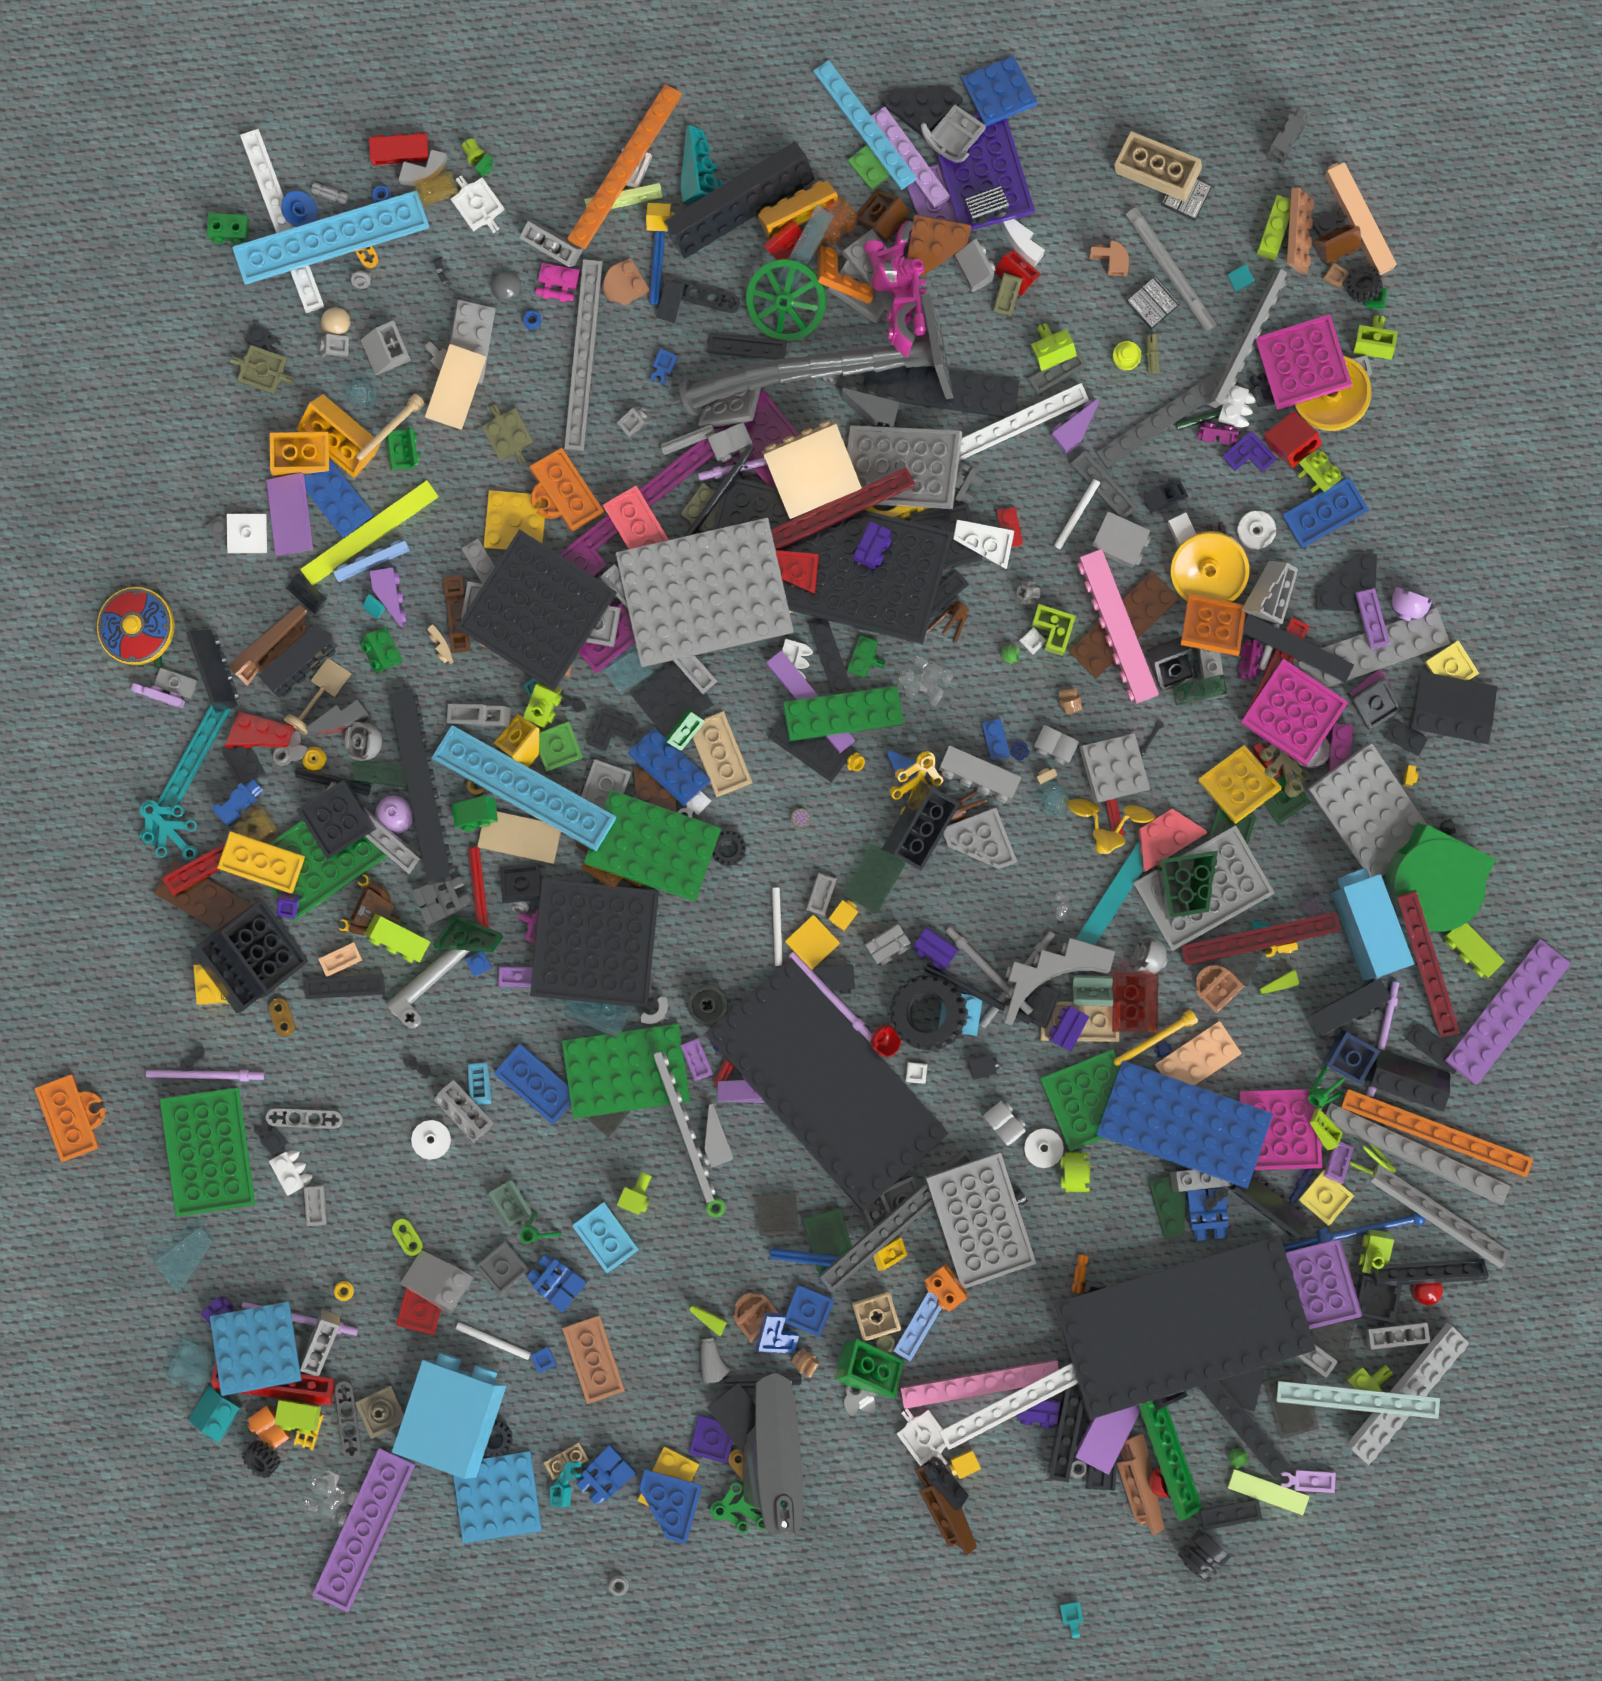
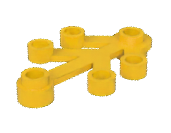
[890,751,943,814]

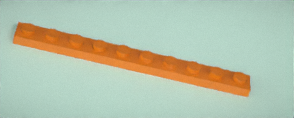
[568,84,682,249]
[1341,1089,1533,1177]

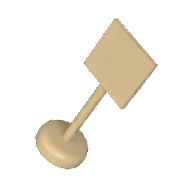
[284,658,351,735]

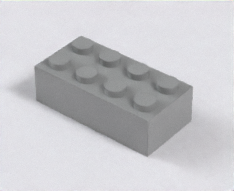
[939,745,1021,804]

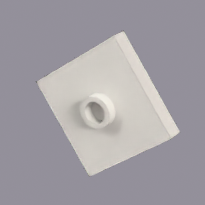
[227,514,267,553]

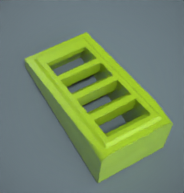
[1258,970,1299,995]
[1310,1108,1343,1150]
[689,1305,727,1337]

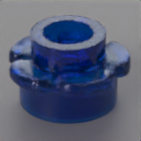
[1010,742,1029,761]
[1154,1041,1173,1058]

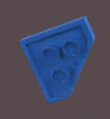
[639,1469,702,1544]

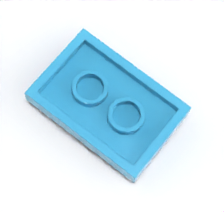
[572,1202,639,1273]

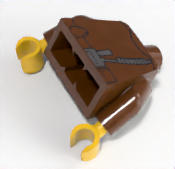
[338,875,400,936]

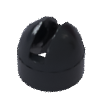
[1440,818,1456,835]

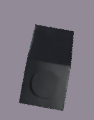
[1142,480,1188,513]
[814,965,855,994]

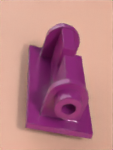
[1198,421,1239,445]
[1238,640,1263,681]

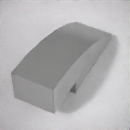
[447,704,511,727]

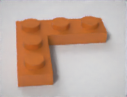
[817,245,873,304]

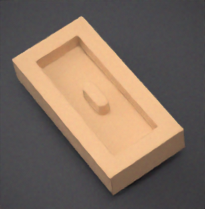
[319,942,363,977]

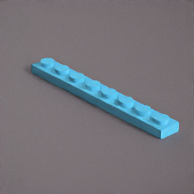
[813,60,917,190]

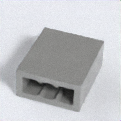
[1091,512,1151,568]

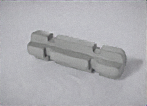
[311,182,349,204]

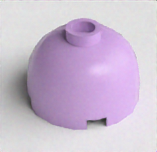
[1391,587,1432,621]
[375,795,414,834]

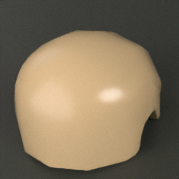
[320,307,351,336]

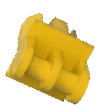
[294,1413,324,1450]

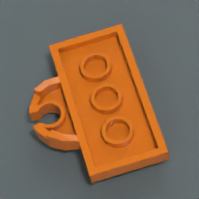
[529,448,604,532]
[34,1074,106,1162]

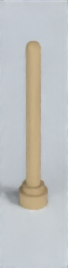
[356,394,425,460]

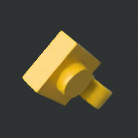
[1265,942,1298,957]

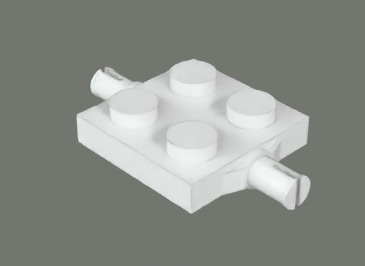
[451,176,504,233]
[897,1408,948,1466]

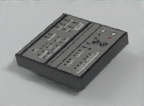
[1161,179,1212,221]
[1126,276,1180,330]

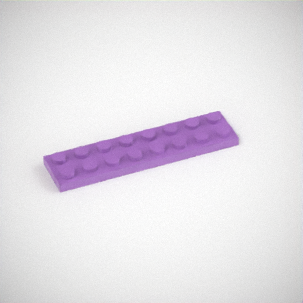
[1444,939,1571,1085]
[312,1448,416,1612]

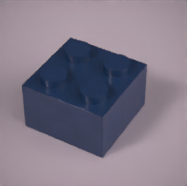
[1322,1029,1380,1085]

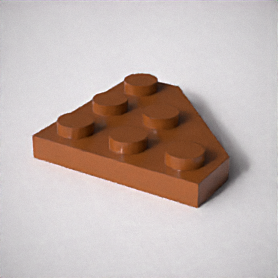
[907,214,972,276]

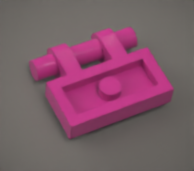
[536,263,580,302]

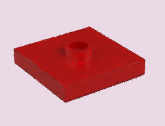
[763,220,810,260]
[396,1288,441,1336]

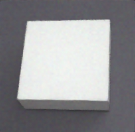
[1019,627,1047,655]
[906,1062,927,1084]

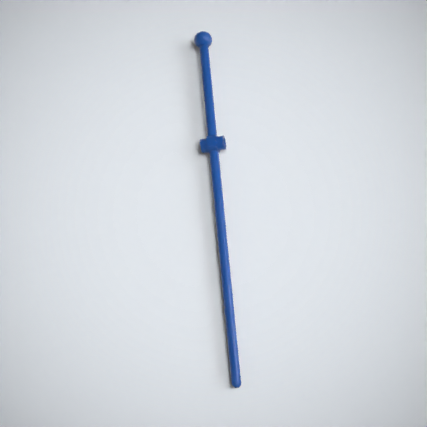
[1124,1211,1426,1282]

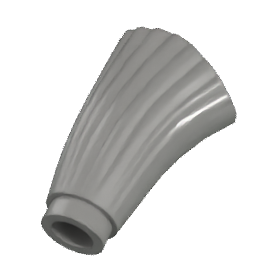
[701,1338,730,1383]

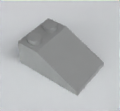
[400,1251,472,1315]

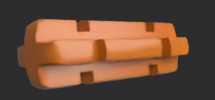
[1072,1254,1088,1294]

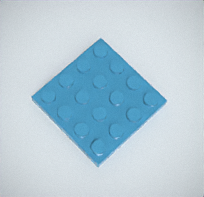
[210,1302,302,1396]
[453,1451,542,1543]

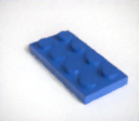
[304,458,374,539]
[1282,477,1369,549]
[627,727,711,806]
[494,1044,571,1125]

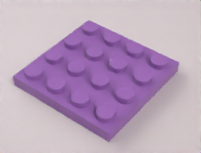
[1285,1239,1362,1329]

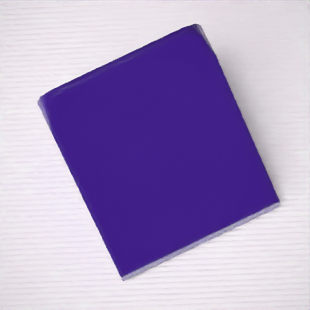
[276,892,300,919]

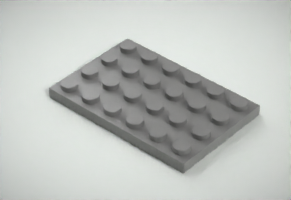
[847,426,962,509]
[1307,742,1427,878]
[1134,826,1275,951]
[925,1151,1036,1288]

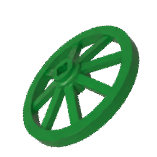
[746,259,827,341]

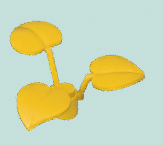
[1064,799,1156,854]

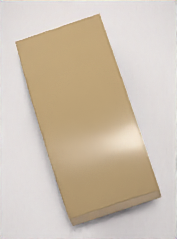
[427,624,454,664]
[543,1443,589,1480]

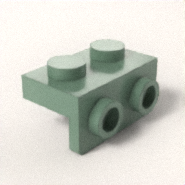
[1072,975,1113,1007]
[487,1180,531,1228]

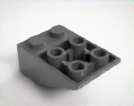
[842,387,900,428]

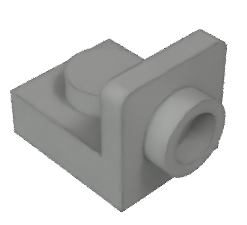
[318,334,349,357]
[617,406,652,437]

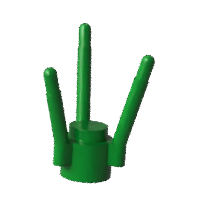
[1308,1065,1345,1108]
[520,1212,562,1244]

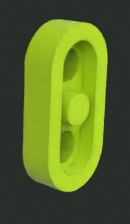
[392,1219,423,1256]

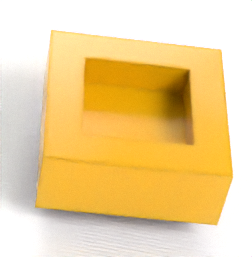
[1402,765,1418,787]

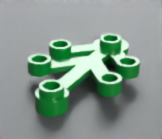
[710,1481,785,1533]

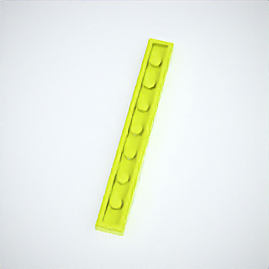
[300,481,439,585]

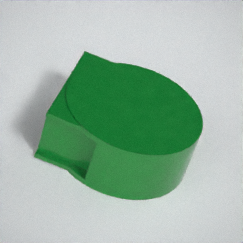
[1385,822,1497,932]

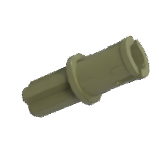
[1145,334,1161,374]

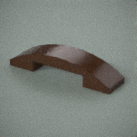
[443,576,471,654]

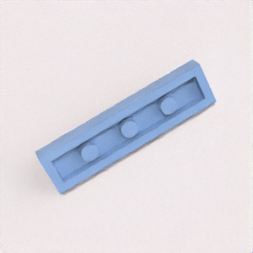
[334,540,410,582]
[893,1291,942,1361]

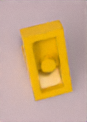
[873,1237,907,1271]

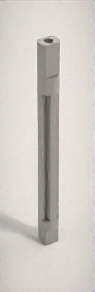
[1126,207,1217,332]

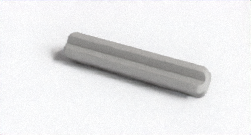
[661,425,716,455]

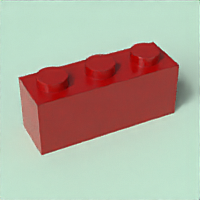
[369,132,430,165]

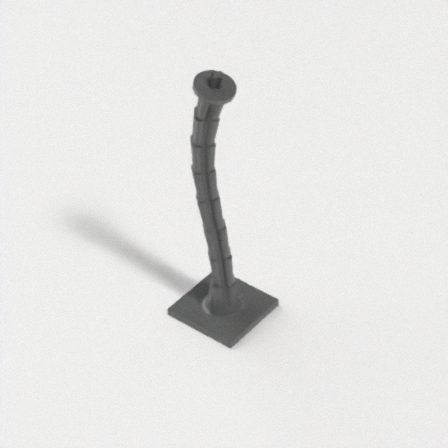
[675,295,954,417]

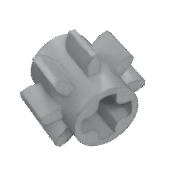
[1016,581,1040,605]

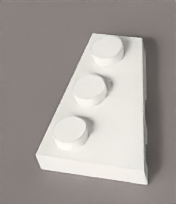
[953,520,1014,569]

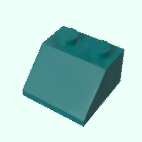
[188,1385,243,1442]

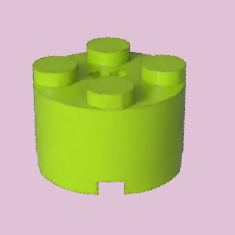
[1061,1152,1090,1192]

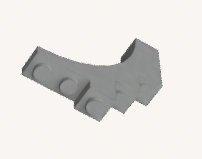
[1002,938,1115,1026]

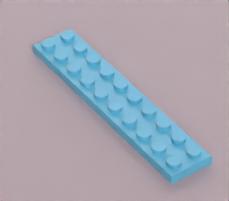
[232,190,429,285]
[432,725,616,851]

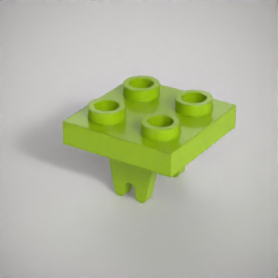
[1298,449,1344,493]

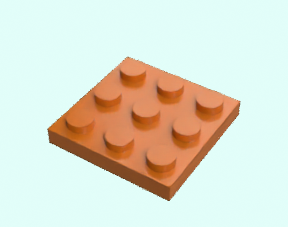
[1181,594,1245,656]

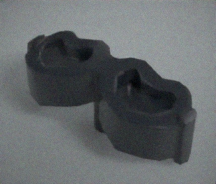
[435,257,452,287]
[560,695,586,712]
[180,1047,205,1071]
[404,1057,432,1077]
[1204,1188,1229,1211]

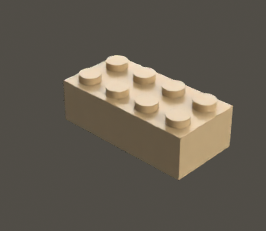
[1114,131,1202,202]

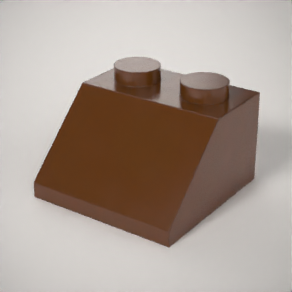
[853,189,911,241]
[1313,224,1361,264]

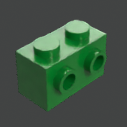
[207,213,250,245]
[452,795,498,832]

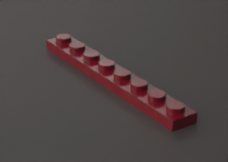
[771,467,915,550]
[1397,890,1460,1038]
[1182,912,1341,966]

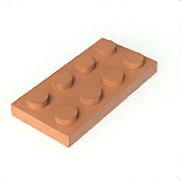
[1287,187,1314,273]
[562,1315,625,1404]

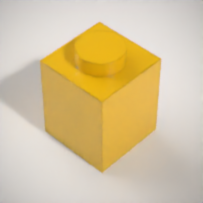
[646,203,674,231]
[828,900,858,931]
[949,1449,981,1479]

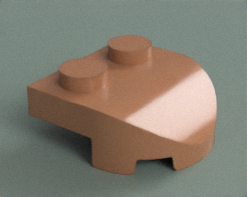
[602,258,650,305]
[1196,965,1245,1013]
[733,1293,778,1343]

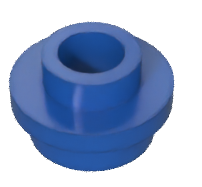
[372,185,391,203]
[523,310,542,330]

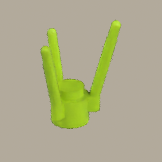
[1349,1144,1396,1175]

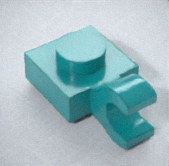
[1060,1601,1083,1638]

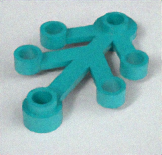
[140,800,198,861]

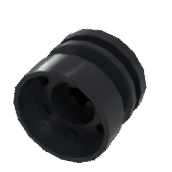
[1177,1529,1231,1582]

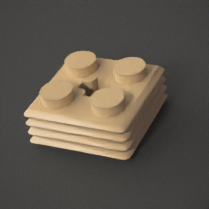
[852,1292,901,1341]

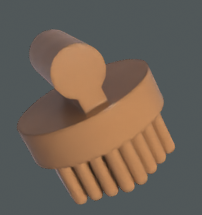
[1059,688,1082,714]
[792,1348,819,1377]

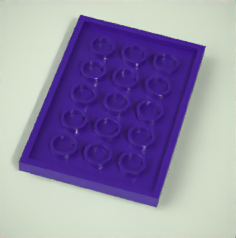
[931,114,1035,230]

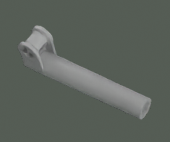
[386,949,470,1028]

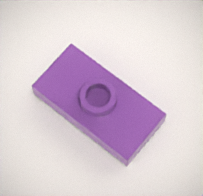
[680,1038,713,1082]
[1323,1142,1354,1184]

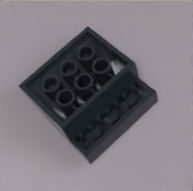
[190,899,308,1014]

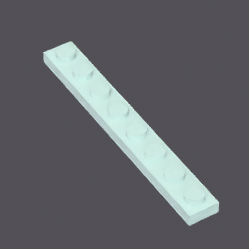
[1277,1381,1440,1419]

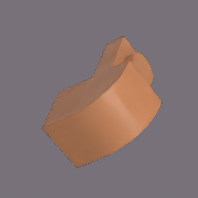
[1089,241,1129,277]

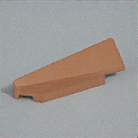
[228,605,307,685]
[1117,1433,1164,1535]

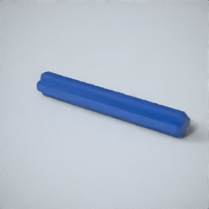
[649,231,665,305]
[770,1248,840,1266]

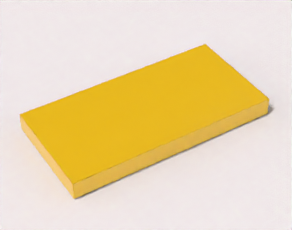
[217,831,305,894]

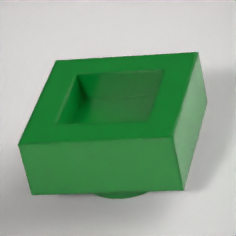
[474,154,494,177]
[1365,288,1388,309]

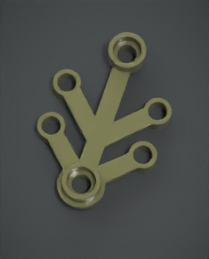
[1260,744,1309,797]

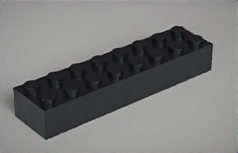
[664,141,815,259]

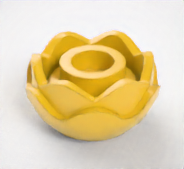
[302,747,327,771]

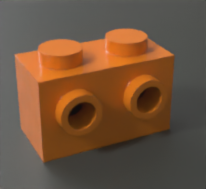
[924,1263,969,1312]

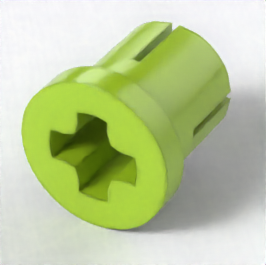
[461,138,485,165]

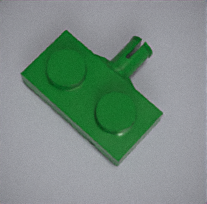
[847,635,886,679]

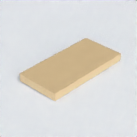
[425,343,487,430]
[692,711,752,798]
[477,812,561,864]
[1040,1001,1120,1042]

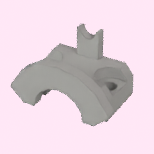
[640,996,668,1024]

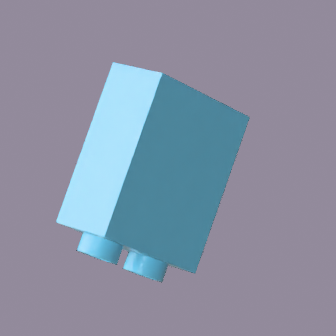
[1331,868,1414,981]
[392,1352,506,1479]

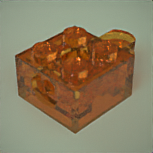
[803,196,857,252]

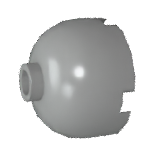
[345,722,382,761]
[1131,935,1168,975]

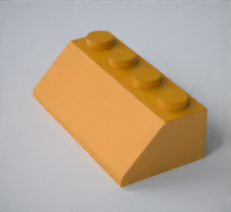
[758,181,838,240]
[296,394,381,478]

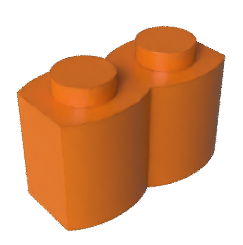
[247,1404,291,1450]

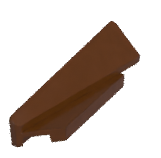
[914,1459,977,1555]

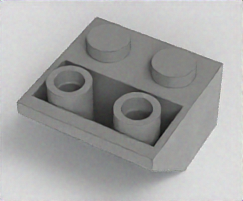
[954,239,995,293]
[361,320,411,375]

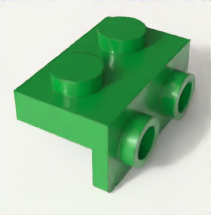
[386,427,420,470]
[360,627,403,675]

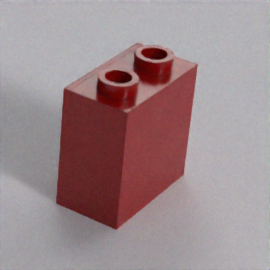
[1264,411,1322,468]

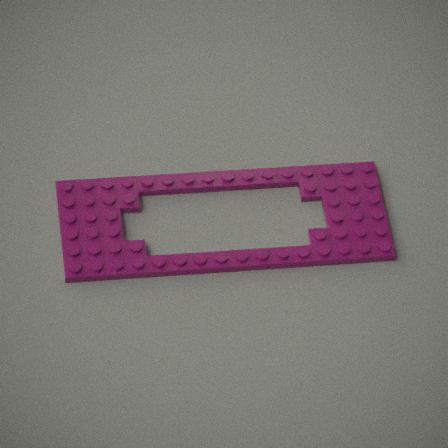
[559,390,800,674]

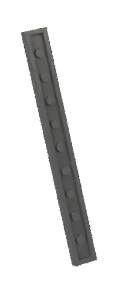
[818,1149,973,1293]

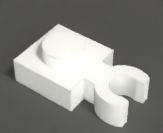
[678,791,711,818]

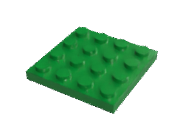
[1040,1049,1120,1152]

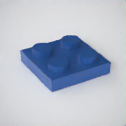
[784,1285,835,1337]

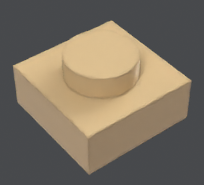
[1036,768,1058,785]

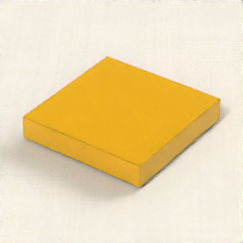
[785,915,840,970]

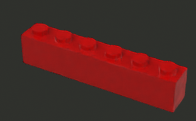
[211,1362,335,1406]

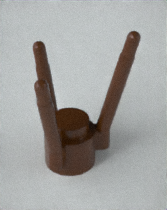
[926,601,969,643]
[952,790,987,822]

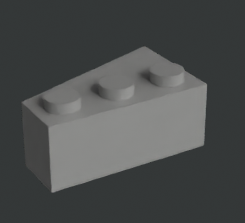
[1242,561,1298,624]

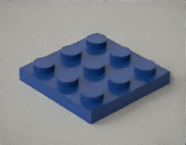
[961,55,1037,126]

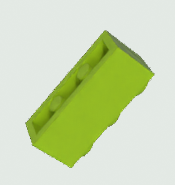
[1256,195,1291,260]
[364,914,430,963]
[1443,923,1505,979]

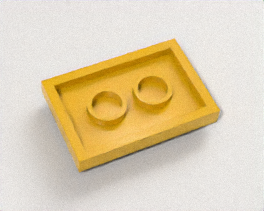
[637,1446,700,1506]

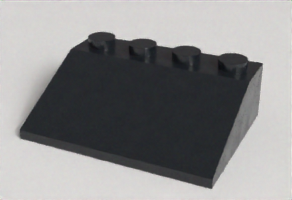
[1408,671,1497,744]

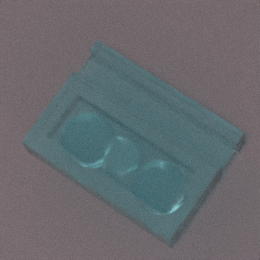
[604,649,653,694]

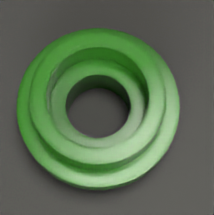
[706,1198,726,1218]

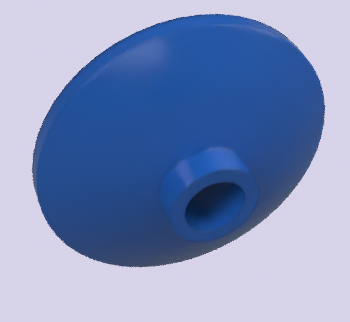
[281,191,318,227]

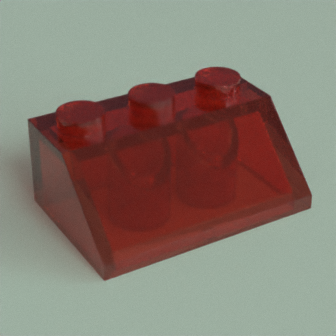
[1112,973,1159,1033]

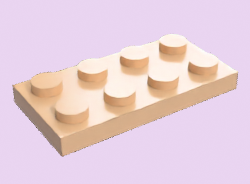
[1154,1021,1242,1085]

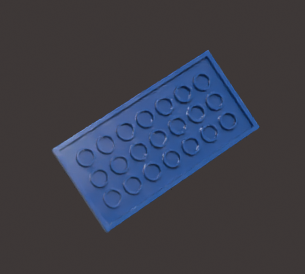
[1097,1061,1273,1189]

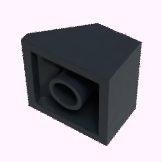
[1147,636,1197,692]

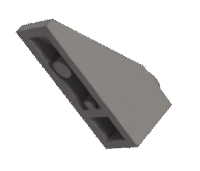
[703,1104,734,1167]

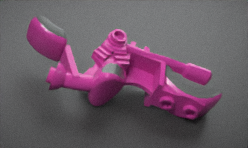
[863,221,927,358]

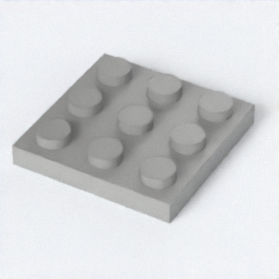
[1080,733,1150,804]

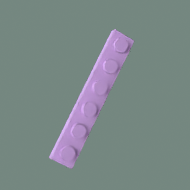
[871,107,950,209]

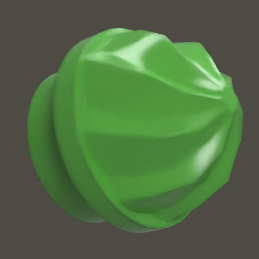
[1000,644,1019,664]
[1229,1448,1249,1469]

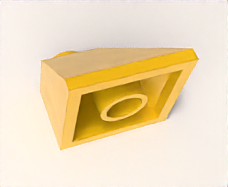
[493,714,539,767]

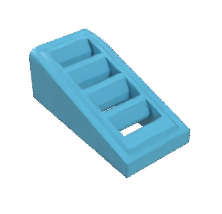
[468,1062,491,1105]

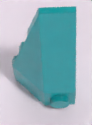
[680,125,724,205]

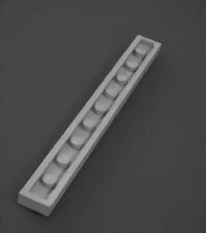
[564,260,603,452]
[1325,1103,1510,1205]

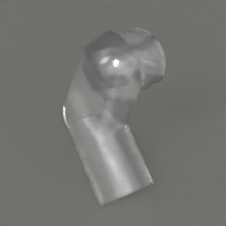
[1054,891,1069,921]

